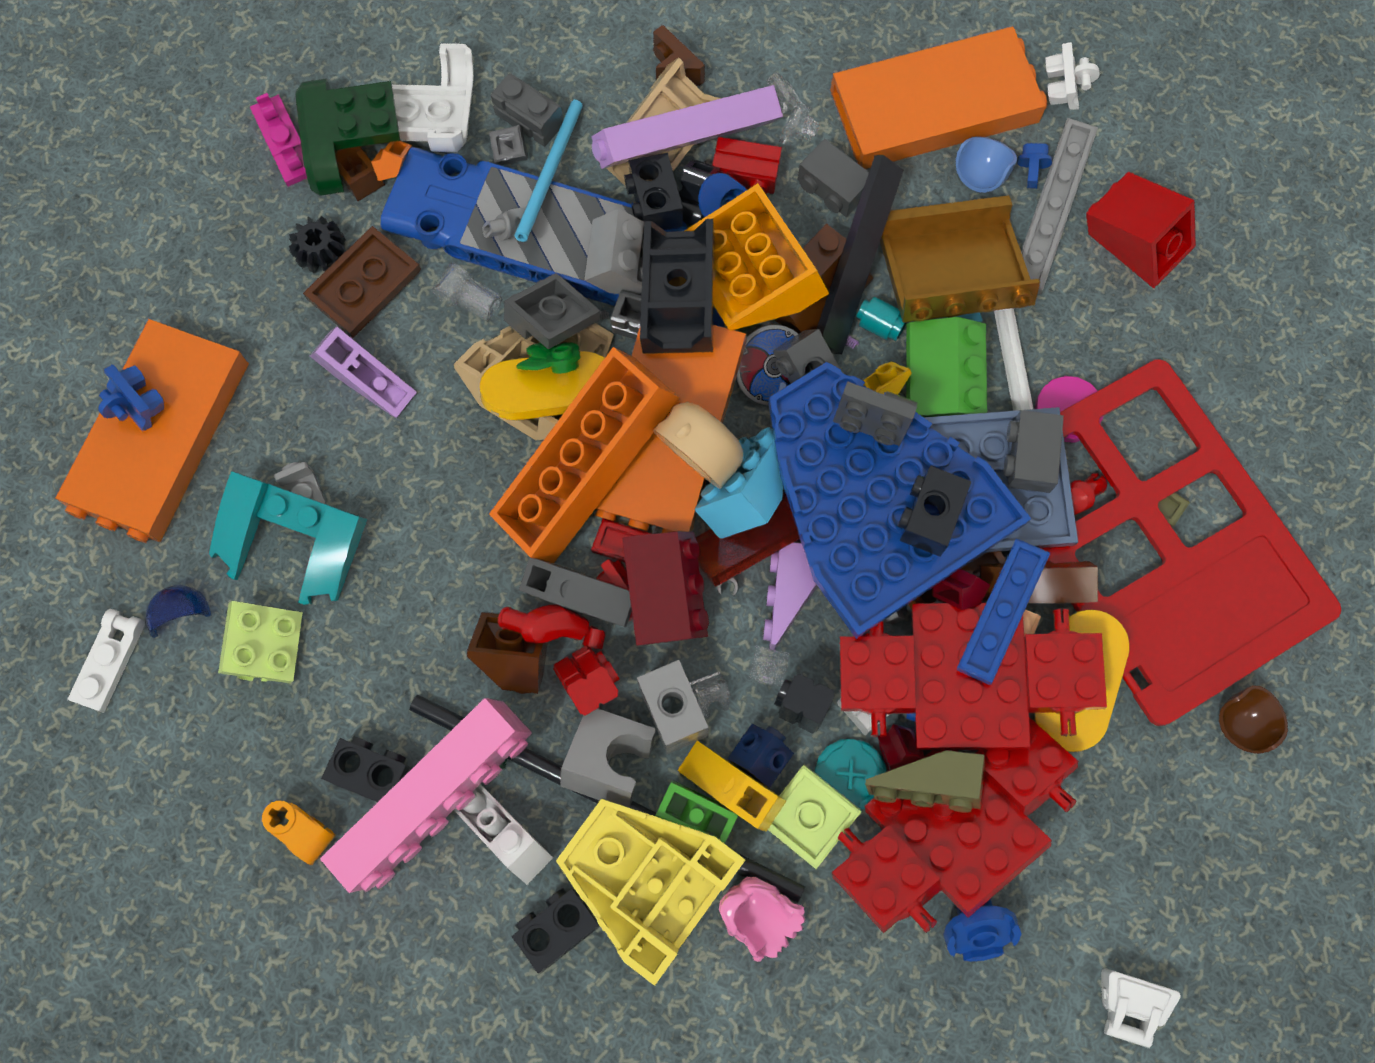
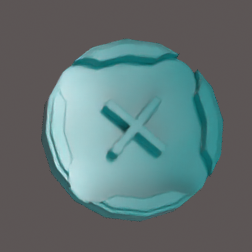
[814,739,886,810]

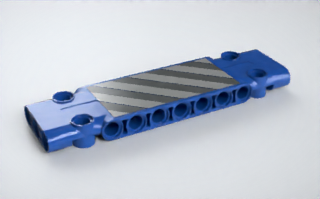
[380,147,725,327]

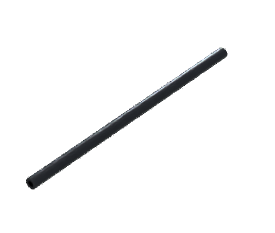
[409,695,805,903]

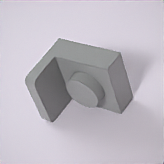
[274,462,327,504]

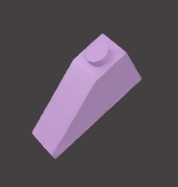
[310,327,417,418]

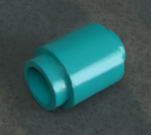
[856,296,907,341]

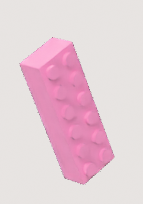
[320,698,532,893]

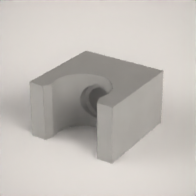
[637,660,709,755]
[560,708,656,808]

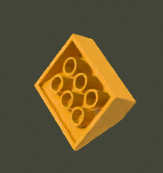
[685,183,829,331]

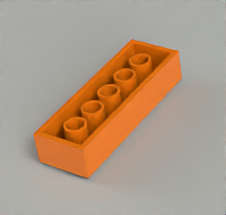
[489,347,680,563]

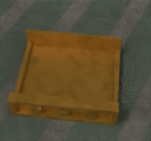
[880,195,1040,323]

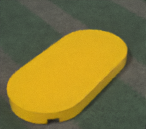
[480,351,604,420]
[1035,610,1129,752]

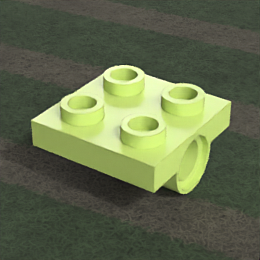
[218,601,303,683]

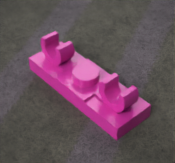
[250,93,307,187]

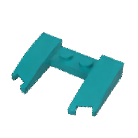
[209,471,368,605]

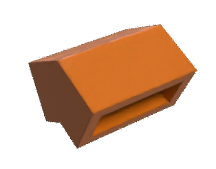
[371,141,412,181]

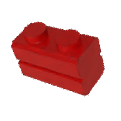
[712,137,782,194]
[553,645,620,716]

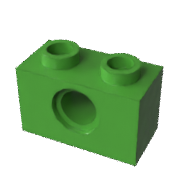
[655,780,738,843]

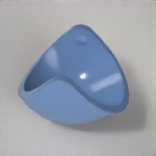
[956,137,1017,193]

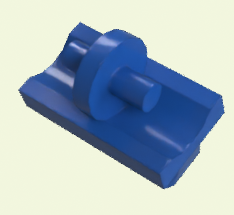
[98,365,164,432]

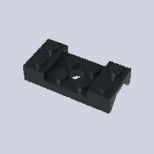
[640,219,715,354]

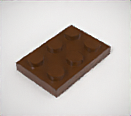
[303,226,421,338]

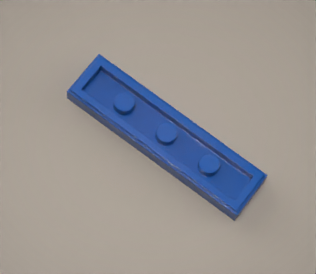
[957,538,1050,685]

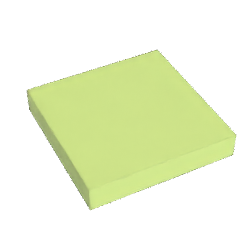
[768,764,862,869]

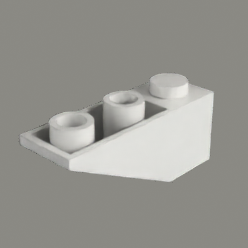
[454,784,553,885]

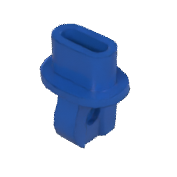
[1017,143,1052,188]

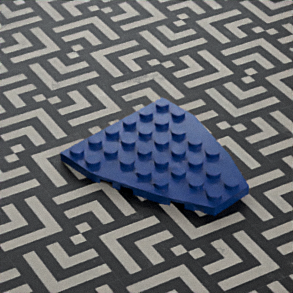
[768,362,1031,639]

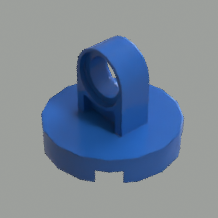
[943,899,1022,962]

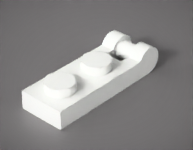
[67,608,145,713]

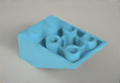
[694,427,783,539]

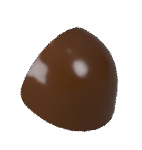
[1219,685,1288,754]

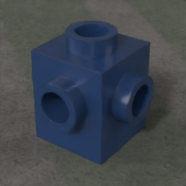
[727,724,794,789]

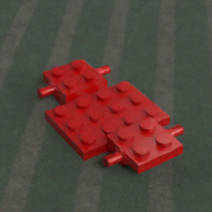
[840,603,1107,750]
[832,717,1078,933]

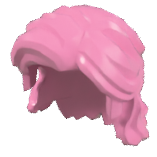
[719,877,805,962]

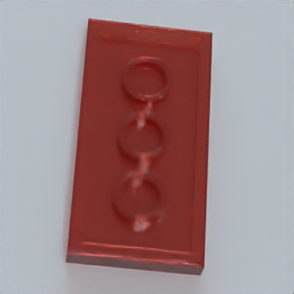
[695,489,800,587]

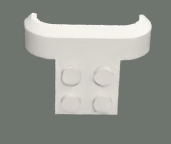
[392,43,474,152]

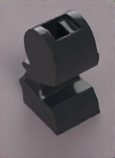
[679,159,720,226]

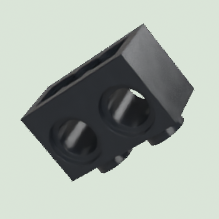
[624,153,683,230]
[321,736,412,802]
[511,888,600,974]

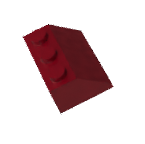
[622,531,709,646]

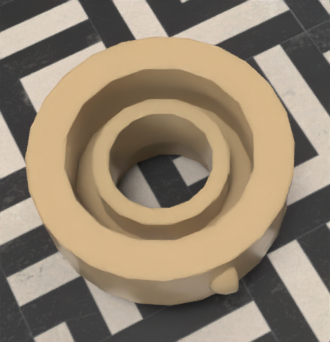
[653,402,743,489]

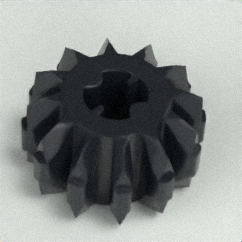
[289,216,346,273]

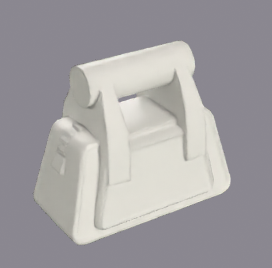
[1101,969,1181,1048]

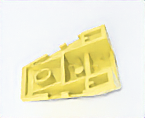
[556,799,745,986]

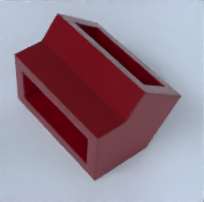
[933,569,990,610]
[877,724,925,771]

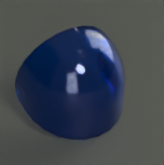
[146,585,212,638]

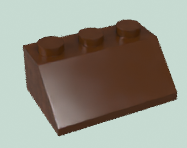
[775,223,873,334]

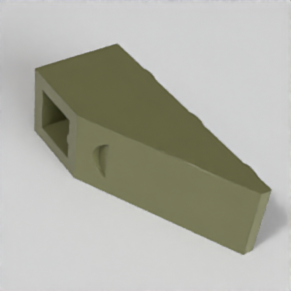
[865,750,985,812]

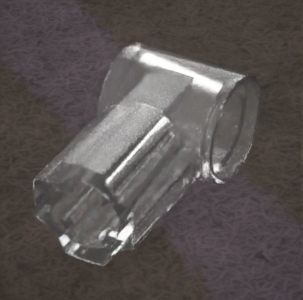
[431,263,502,322]

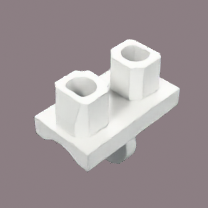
[1045,42,1100,110]

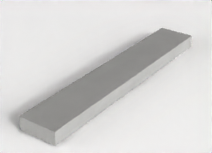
[1021,118,1098,295]

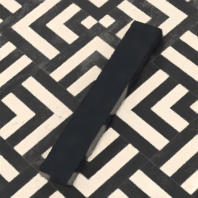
[816,155,904,355]

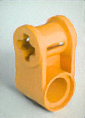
[262,801,336,866]

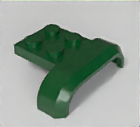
[295,78,401,196]

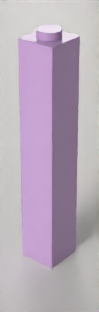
[592,85,783,169]

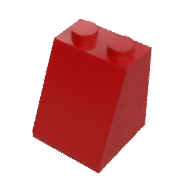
[1086,172,1196,288]

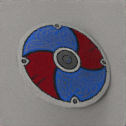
[736,325,810,405]

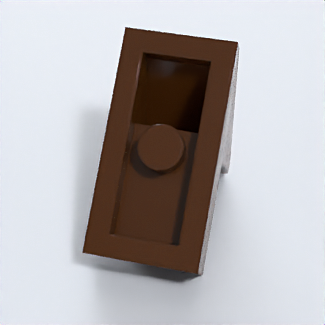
[653,25,705,86]

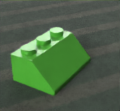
[906,317,987,418]

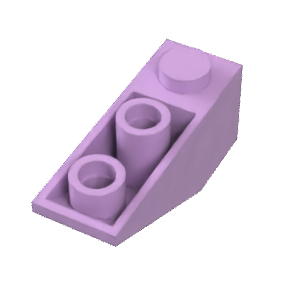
[763,541,817,651]

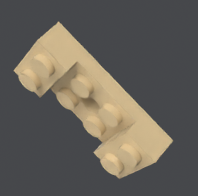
[606,58,721,185]

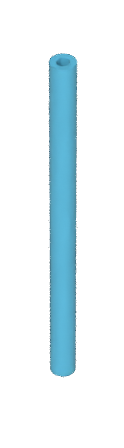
[515,100,583,242]

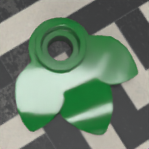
[516,342,581,374]

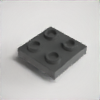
[833,381,918,446]

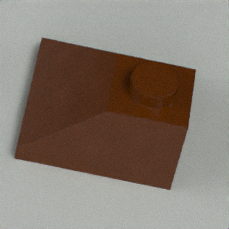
[467,612,548,694]

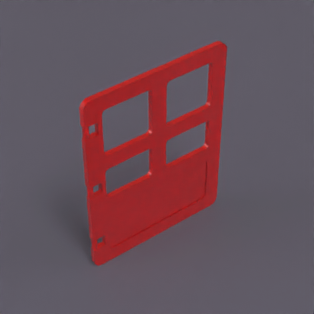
[1040,359,1341,726]

